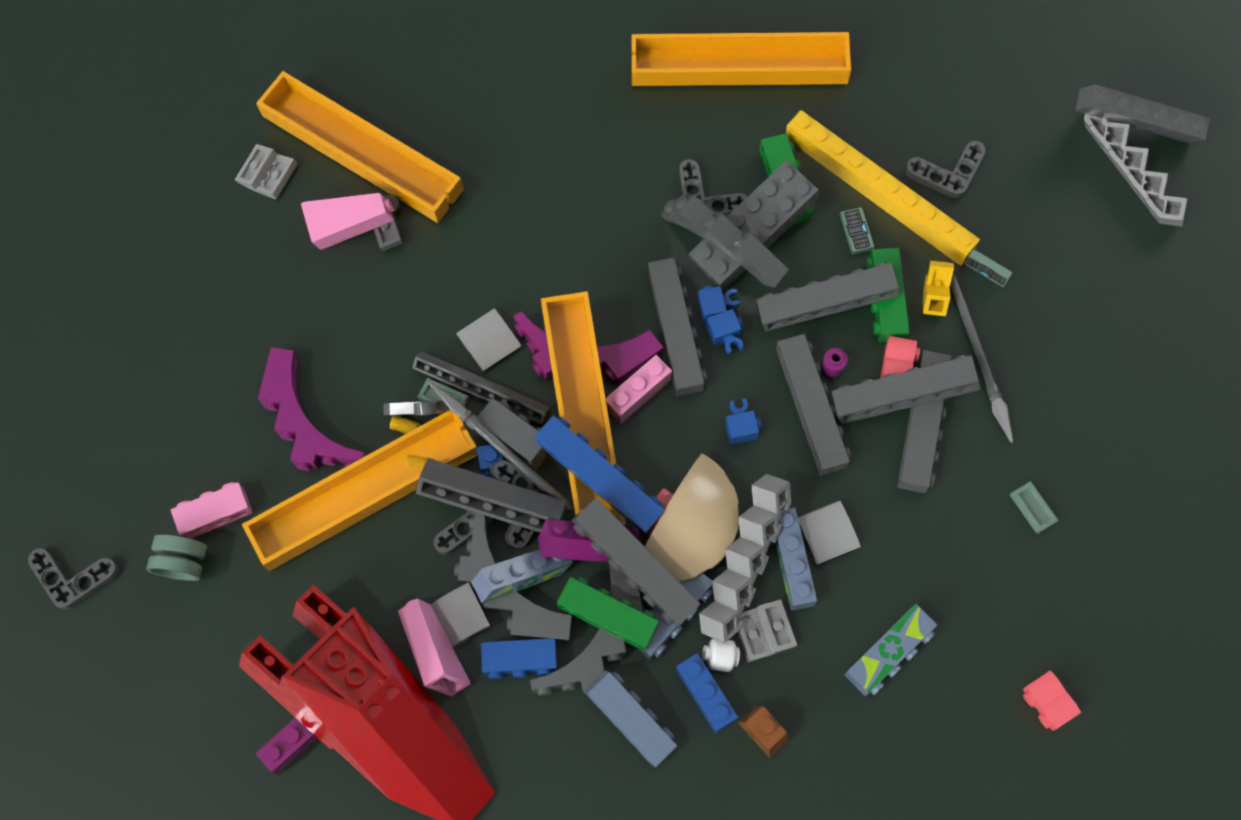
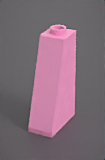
[301,193,394,250]
[398,598,471,696]

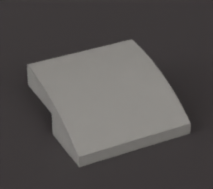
[235,144,298,199]
[456,309,521,371]
[798,501,861,564]
[431,582,490,648]
[737,599,797,663]

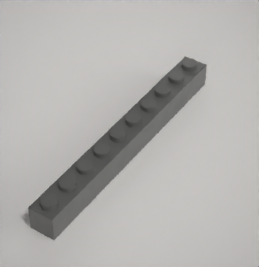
[412,351,551,425]

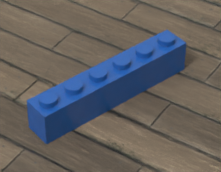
[534,416,665,534]

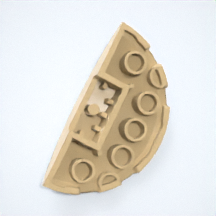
[645,454,739,583]

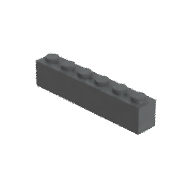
[1075,84,1210,144]
[648,258,707,396]
[756,263,899,332]
[776,334,851,476]
[897,350,951,493]
[832,355,981,424]
[416,458,566,532]
[572,498,700,625]

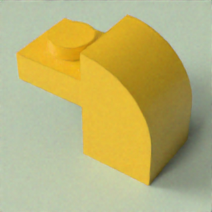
[922,261,954,316]

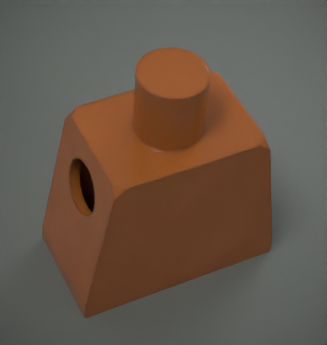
[738,706,788,758]

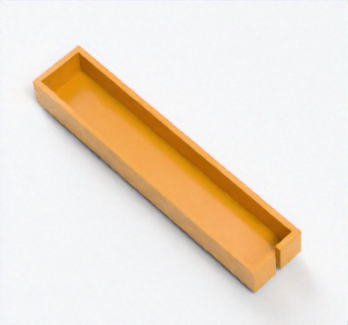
[632,32,851,86]
[256,71,464,223]
[541,291,626,526]
[242,410,478,571]

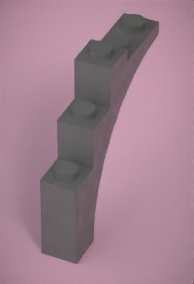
[660,194,789,287]
[454,512,573,641]
[530,566,643,696]

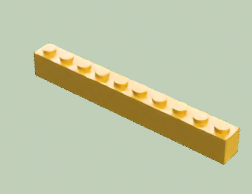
[786,110,980,266]

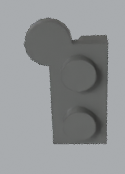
[374,195,403,251]

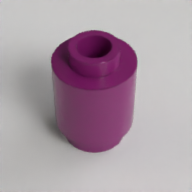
[822,348,848,377]

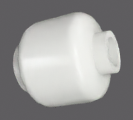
[702,638,740,672]

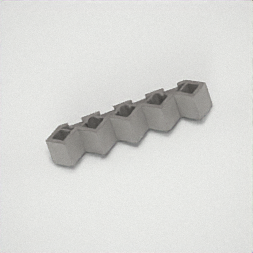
[1084,114,1187,227]
[699,474,791,643]

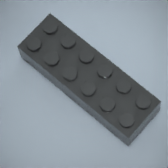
[689,160,819,292]

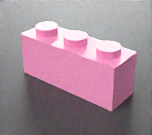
[605,355,672,424]
[171,482,253,539]

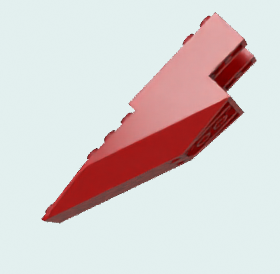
[239,585,495,820]

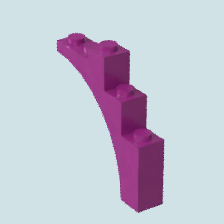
[514,311,663,386]
[258,347,366,471]

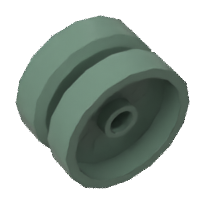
[146,535,207,581]

